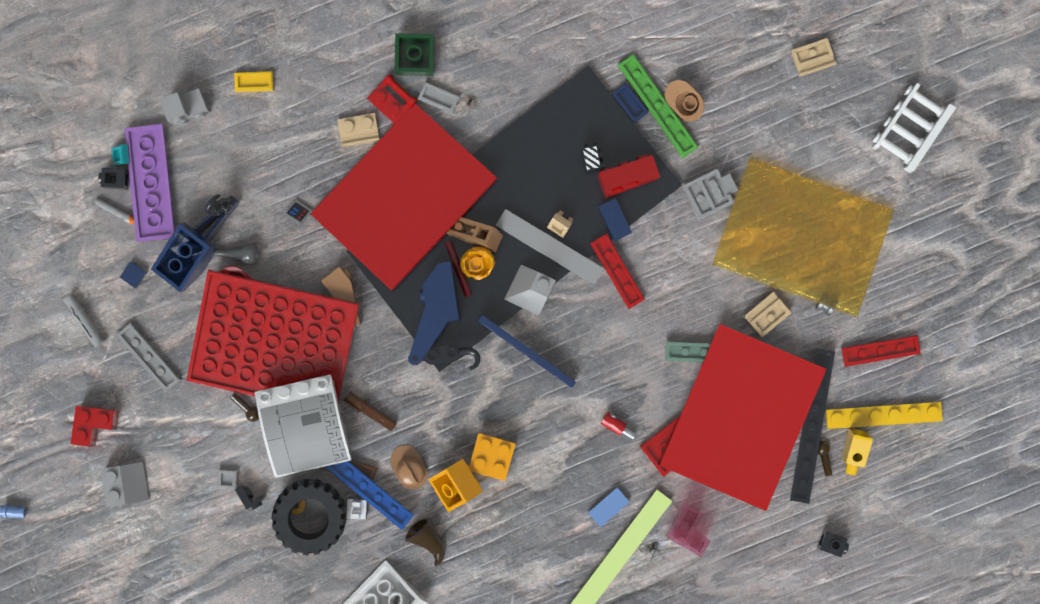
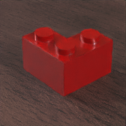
[70,405,119,447]

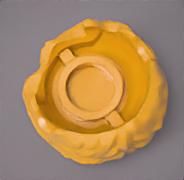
[460,246,495,280]

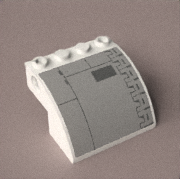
[255,375,351,478]

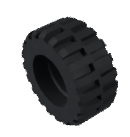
[271,478,346,556]

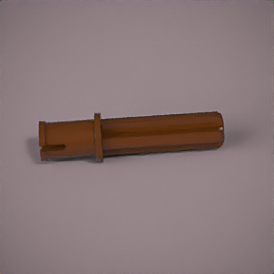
[344,391,397,431]

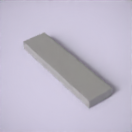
[116,322,181,393]

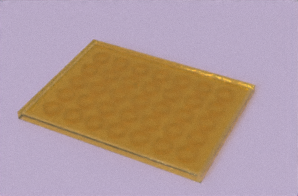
[712,158,894,318]

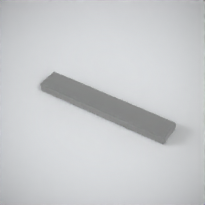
[496,209,604,285]

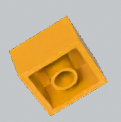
[469,433,516,481]
[428,459,483,512]

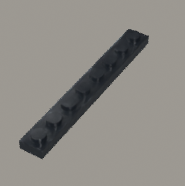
[790,349,835,504]

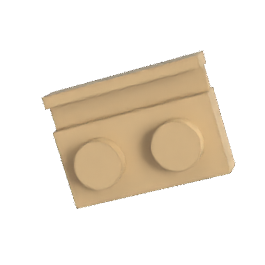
[790,38,836,77]
[337,113,380,147]
[743,292,791,338]

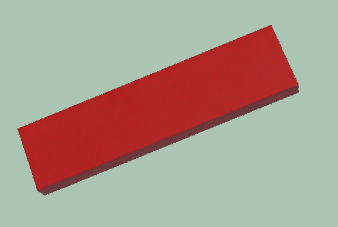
[590,233,645,309]
[841,335,921,367]

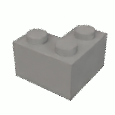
[159,89,210,127]

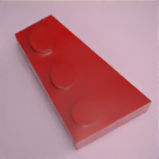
[597,154,660,199]

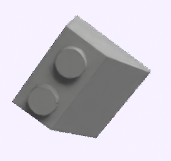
[100,462,149,507]

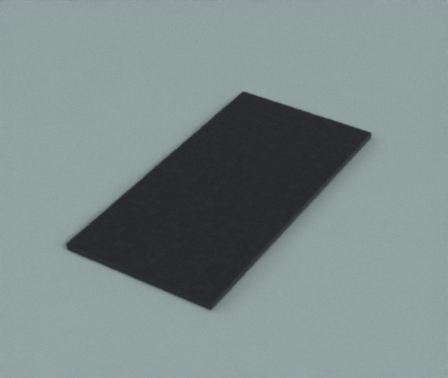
[347,65,682,372]

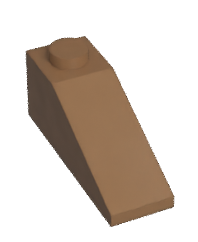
[446,217,503,253]
[321,267,361,327]

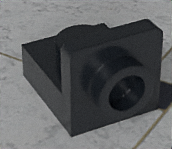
[235,485,265,510]

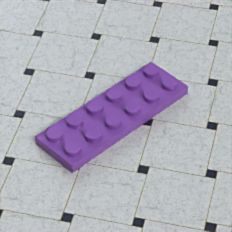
[124,124,175,242]

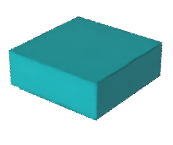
[111,144,129,166]

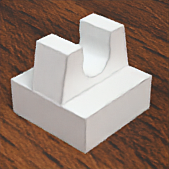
[346,499,367,520]

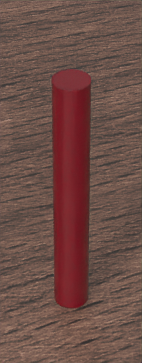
[445,241,472,297]

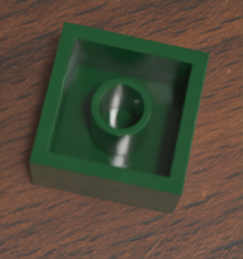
[394,33,435,76]

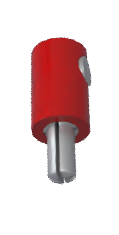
[600,412,636,439]

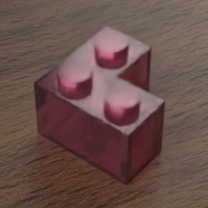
[665,502,711,557]

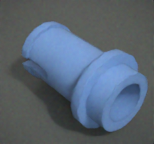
[0,503,26,519]

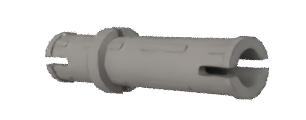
[63,294,105,348]

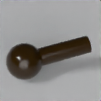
[229,392,259,422]
[818,440,833,477]

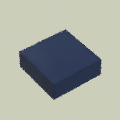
[119,262,147,289]

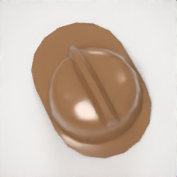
[664,80,705,122]
[390,445,428,490]

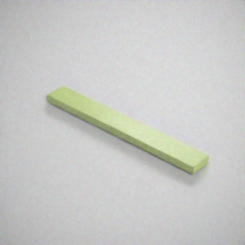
[570,489,672,604]

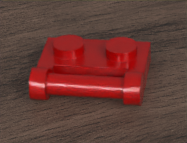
[367,74,418,124]

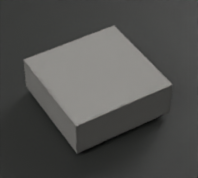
[217,469,238,490]

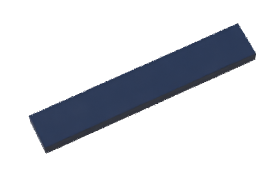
[478,315,576,388]

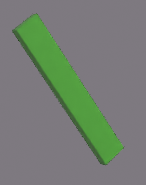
[617,54,698,159]

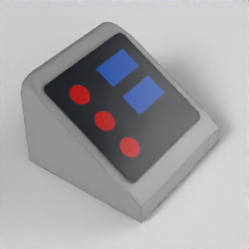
[284,200,312,226]

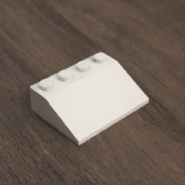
[343,560,429,604]

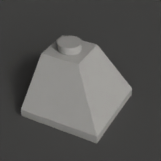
[505,265,556,316]

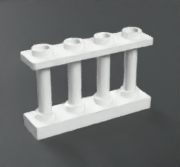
[872,82,956,173]

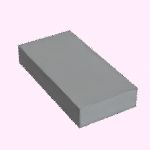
[418,82,460,115]

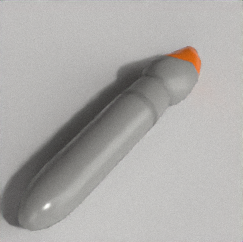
[94,198,134,224]

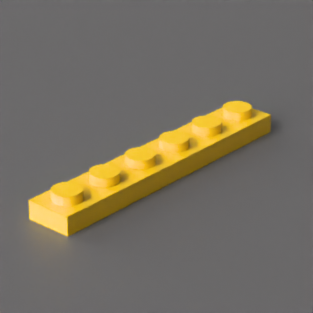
[825,402,943,429]

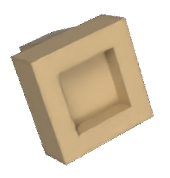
[547,210,573,238]

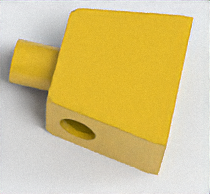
[842,428,873,476]

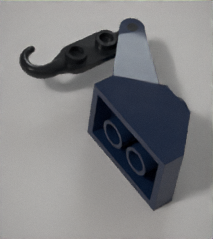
[151,194,239,292]
[408,261,481,370]

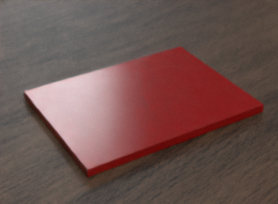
[310,103,497,291]
[186,269,360,404]
[659,324,826,511]

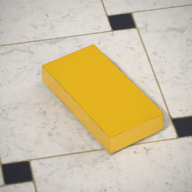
[234,71,274,93]

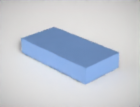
[588,487,629,527]

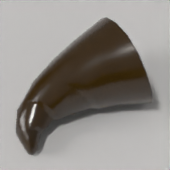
[405,518,445,566]

